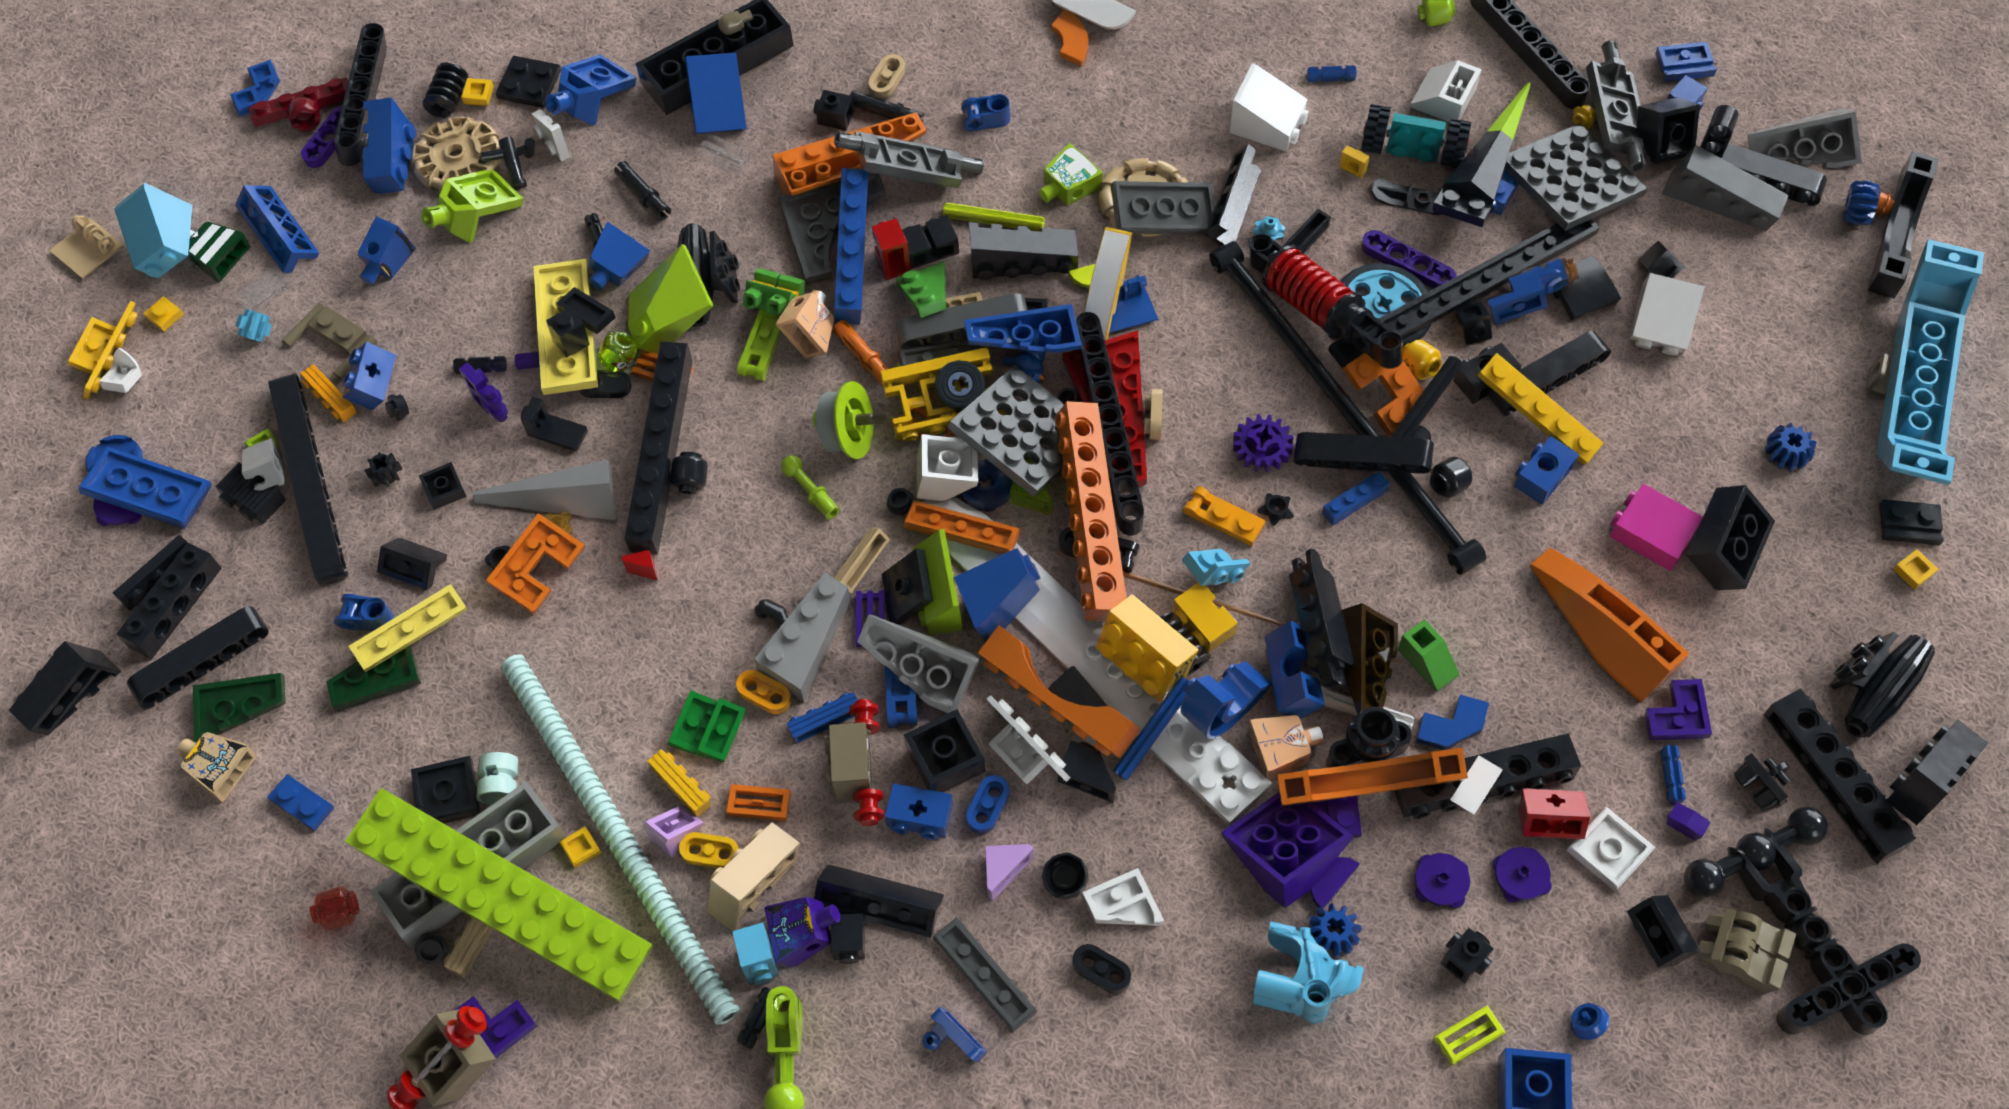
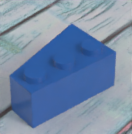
[363,97,416,194]

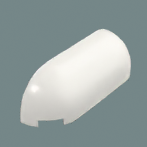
[1051,0,1136,30]

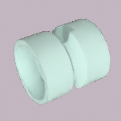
[476,752,519,805]

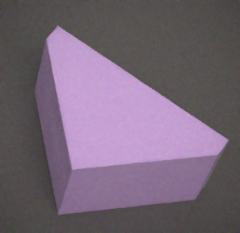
[643,805,704,858]
[986,844,1034,901]

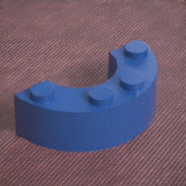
[1180,661,1272,739]

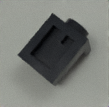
[1455,301,1492,345]

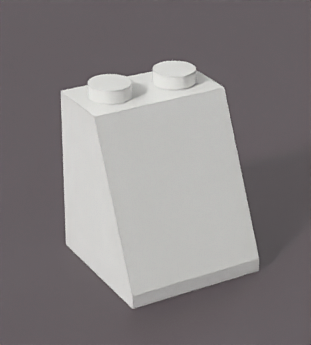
[1230,64,1309,152]
[1629,273,1705,356]

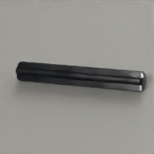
[1392,356,1463,438]

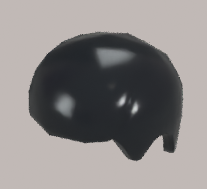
[1042,852,1089,900]

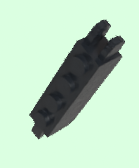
[1289,548,1354,691]

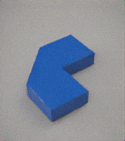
[230,59,280,116]
[1416,694,1489,750]

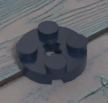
[959,458,1013,512]

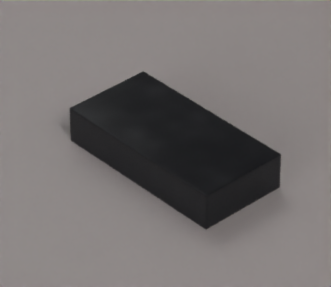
[556,287,615,334]

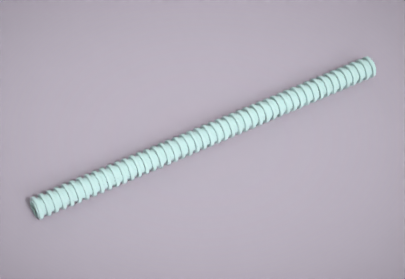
[500,654,740,1025]

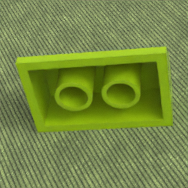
[913,529,963,636]

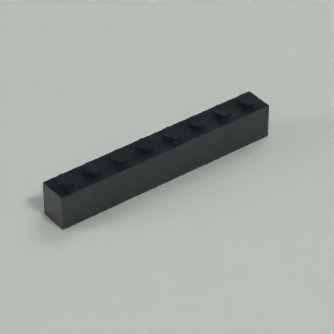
[624,341,693,554]

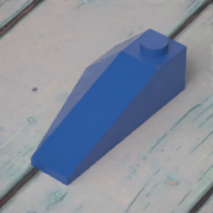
[964,304,1082,353]

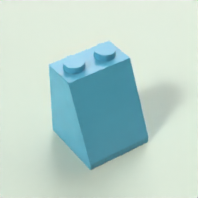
[115,183,192,278]

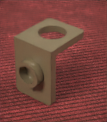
[1865,353,1889,397]

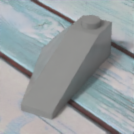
[1747,108,1862,168]
[857,614,981,713]

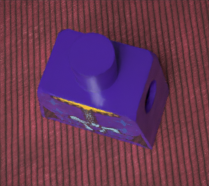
[764,897,840,967]

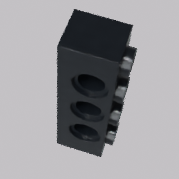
[116,542,222,660]

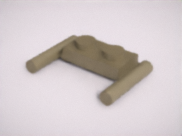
[282,303,378,380]

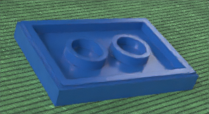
[685,53,747,134]

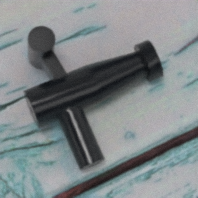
[480,137,535,190]

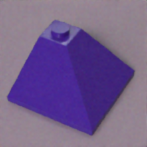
[1221,792,1353,908]

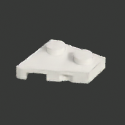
[532,109,570,162]
[1082,868,1164,926]

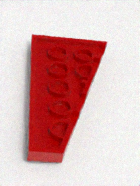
[1062,330,1147,492]

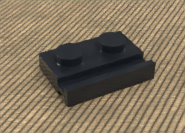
[1879,499,1944,545]

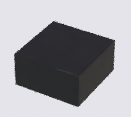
[419,462,467,510]

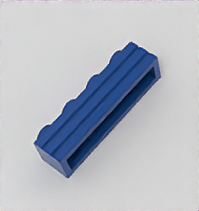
[1322,471,1390,526]
[786,692,858,744]

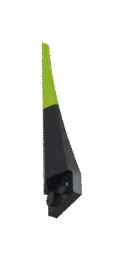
[1432,82,1531,227]

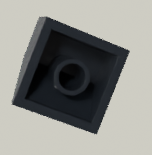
[1636,98,1700,164]

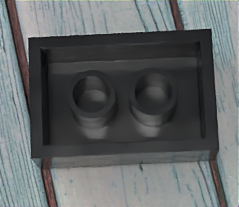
[1686,485,1775,591]

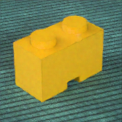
[1173,582,1238,652]

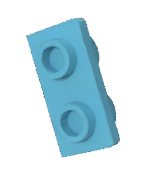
[1182,549,1251,586]

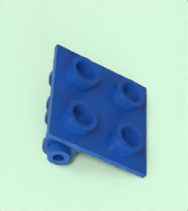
[1109,275,1158,334]

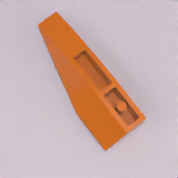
[773,112,926,196]
[1530,547,1690,703]

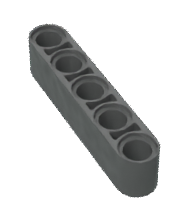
[896,293,1027,349]

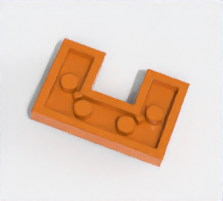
[1342,353,1424,436]
[486,513,585,615]

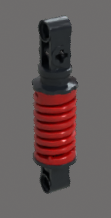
[1249,234,1403,369]

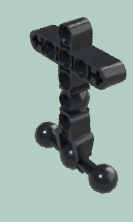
[1684,807,1921,1035]

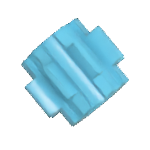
[235,309,272,342]

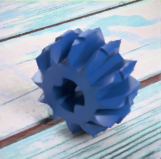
[1843,180,1880,226]
[1765,422,1817,472]
[1309,903,1362,958]

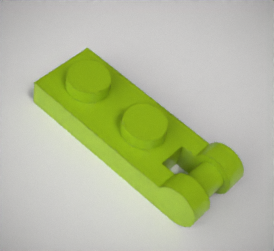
[737,309,782,381]

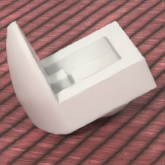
[99,348,142,393]

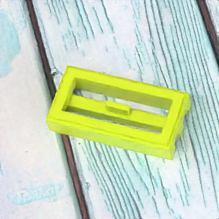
[1433,1005,1506,1066]

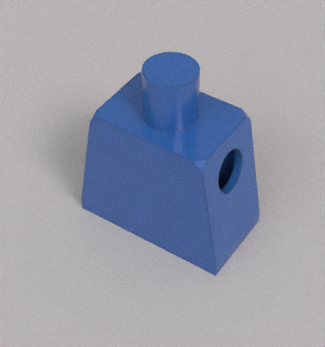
[588,222,650,290]

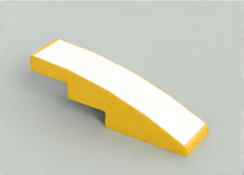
[1084,227,1132,340]

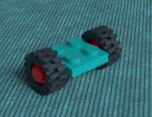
[1361,104,1471,168]

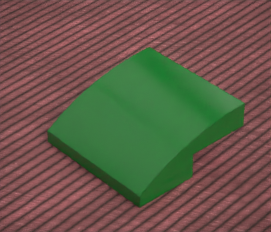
[667,690,746,763]

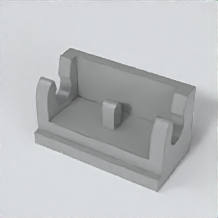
[242,438,284,490]

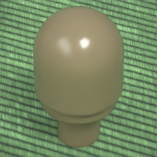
[718,10,753,35]

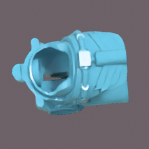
[1253,921,1364,1024]

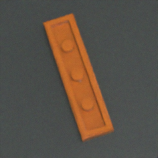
[904,500,1020,555]

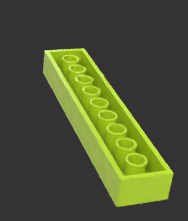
[345,788,653,1003]

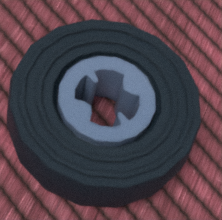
[935,360,985,410]

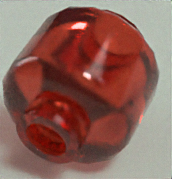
[310,886,360,931]

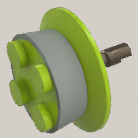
[812,381,891,459]

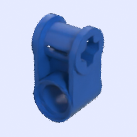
[961,94,1011,132]
[334,594,395,631]

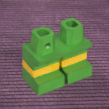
[743,268,805,316]

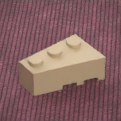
[707,822,800,931]

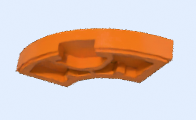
[1052,9,1088,67]

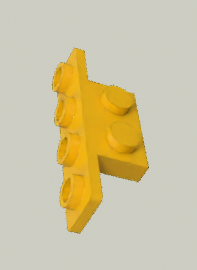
[68,301,138,400]

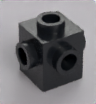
[1440,928,1494,984]

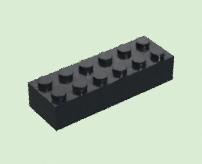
[635,0,794,115]

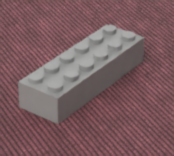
[369,781,566,949]

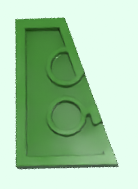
[895,261,947,318]

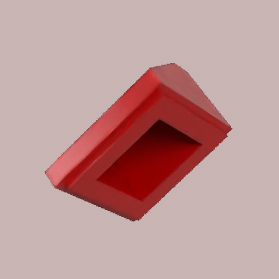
[622,550,658,580]

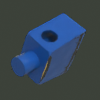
[358,216,416,285]

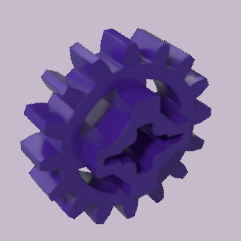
[1233,414,1294,473]

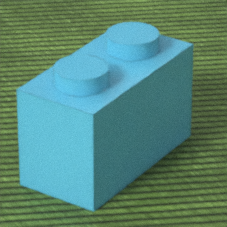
[732,923,779,986]

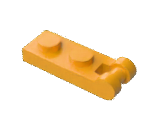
[1182,486,1266,547]

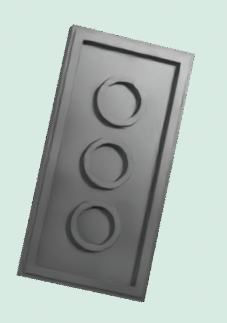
[1111,181,1215,235]

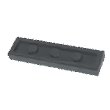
[933,917,1037,1033]

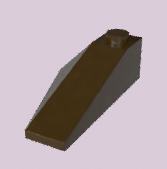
[1342,603,1398,713]

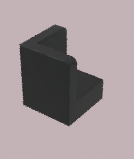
[1638,241,1685,278]

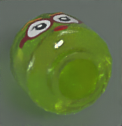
[597,332,637,372]

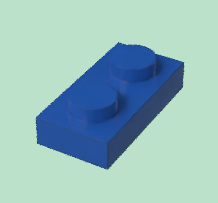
[267,774,334,831]

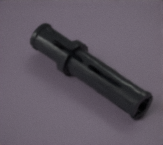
[850,90,924,123]
[614,161,671,220]

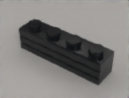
[1282,209,1331,254]

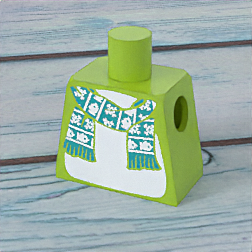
[1039,143,1103,205]

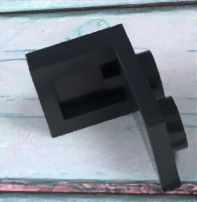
[520,397,588,451]

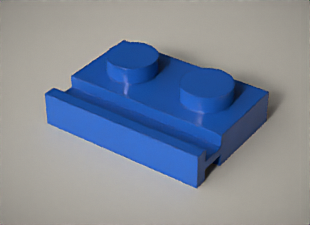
[1655,41,1717,82]

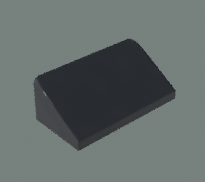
[1048,666,1108,707]

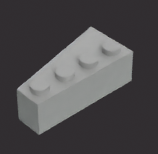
[754,573,851,703]

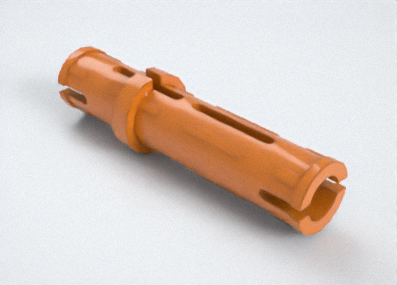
[833,320,888,385]

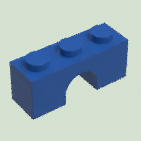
[1264,621,1325,719]

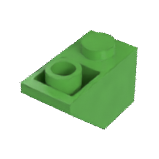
[1398,619,1459,693]

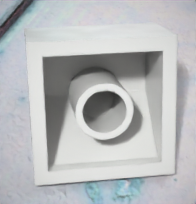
[917,434,978,501]

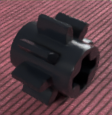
[365,452,403,488]

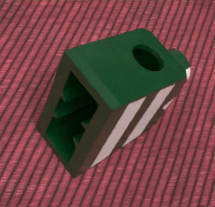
[188,222,251,283]

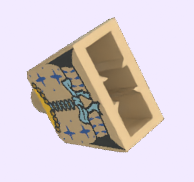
[177,732,257,803]

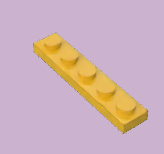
[1477,353,1604,465]

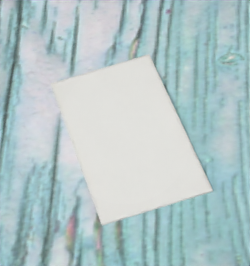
[1450,756,1502,815]

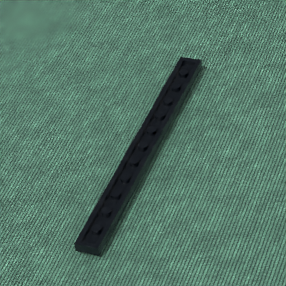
[1328,219,1600,368]

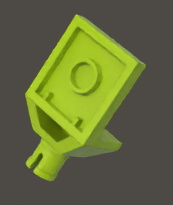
[421,168,523,243]

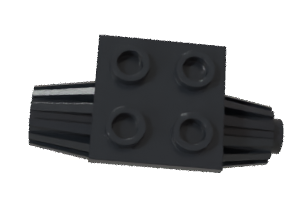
[677,223,740,327]
[1829,631,1936,738]

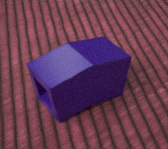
[1666,802,1711,841]

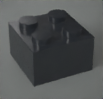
[904,709,985,792]

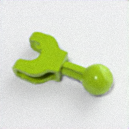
[763,986,805,1109]

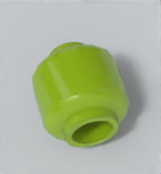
[1417,0,1456,27]

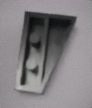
[9,641,122,735]

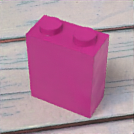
[1610,483,1703,571]

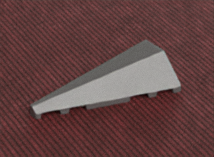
[473,459,618,522]

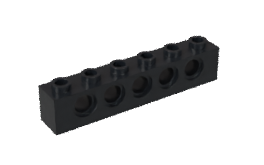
[1764,688,1916,865]
[1394,733,1582,819]

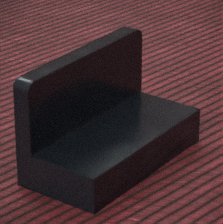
[377,538,447,590]

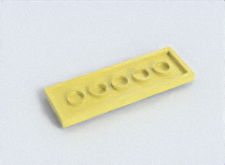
[533,259,598,395]

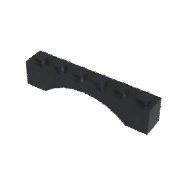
[1868,151,1939,299]

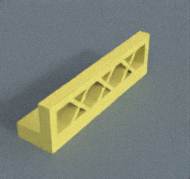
[348,584,467,672]

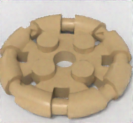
[410,117,502,193]
[1098,158,1188,237]

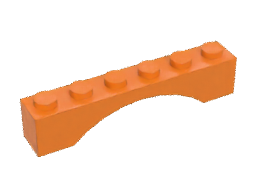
[978,625,1141,759]
[1277,747,1468,807]

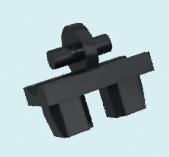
[1734,753,1791,811]

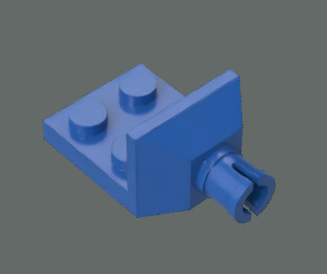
[545,54,637,126]

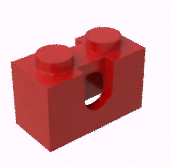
[872,218,911,281]

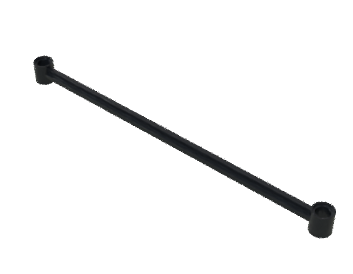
[1209,241,1487,575]

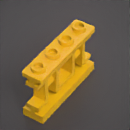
[880,347,1004,442]

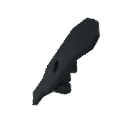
[1370,178,1443,216]

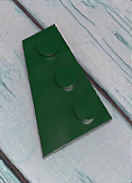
[326,645,421,712]
[193,673,286,743]

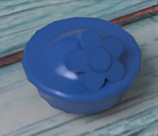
[1571,1003,1610,1040]

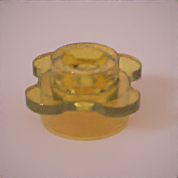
[544,511,572,535]

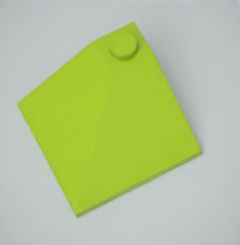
[628,244,713,354]

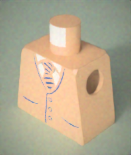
[775,290,834,358]
[1248,715,1324,781]

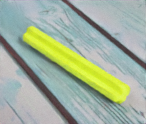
[943,203,1045,232]

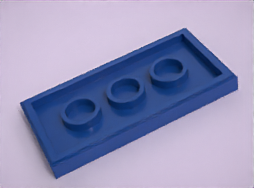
[78,446,212,529]

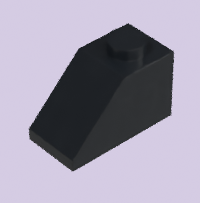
[1058,740,1116,803]

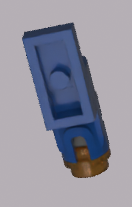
[1488,258,1579,325]

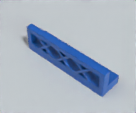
[235,185,319,273]

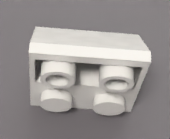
[1410,61,1482,122]

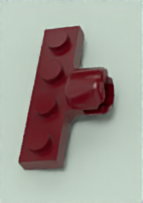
[249,77,348,132]

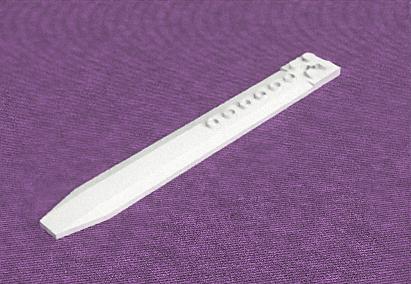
[923,497,1272,825]

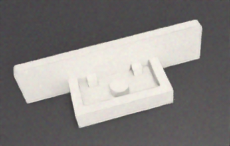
[987,695,1070,784]

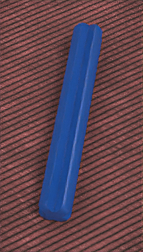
[1114,677,1189,780]

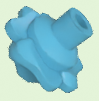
[1253,216,1285,241]

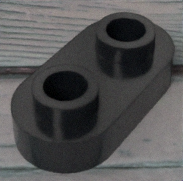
[1073,944,1131,994]

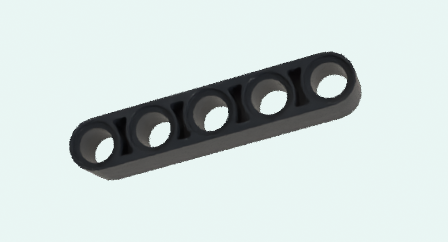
[1487,330,1611,416]
[1293,432,1434,474]
[127,606,269,709]

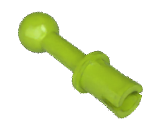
[781,455,840,520]

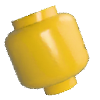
[1403,339,1442,380]

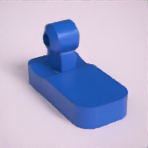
[922,1007,987,1062]

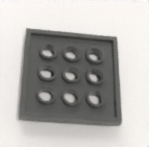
[1504,123,1648,231]
[948,365,1080,497]

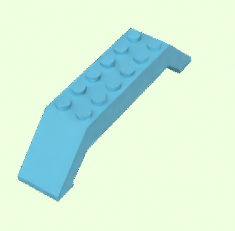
[1876,239,1984,485]

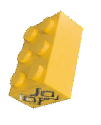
[1095,594,1198,703]

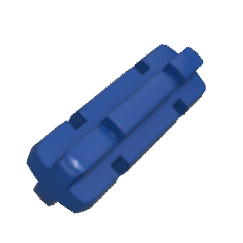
[1307,65,1357,82]
[1661,745,1686,804]

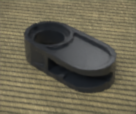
[579,370,632,398]

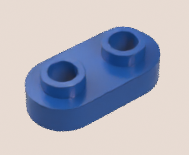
[966,775,1009,834]

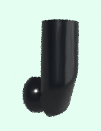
[754,599,788,629]

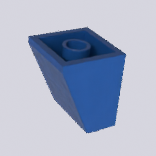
[954,548,1041,641]

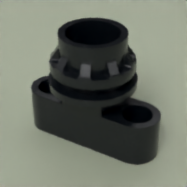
[1327,707,1412,768]

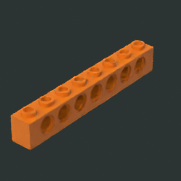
[1055,401,1127,621]

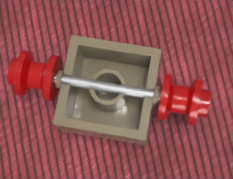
[824,699,884,826]
[387,1006,496,1109]

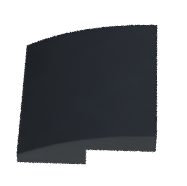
[1553,256,1621,320]

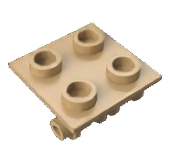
[49,215,124,279]

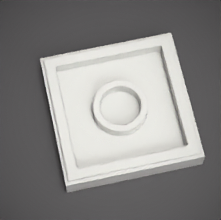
[1567,807,1656,892]

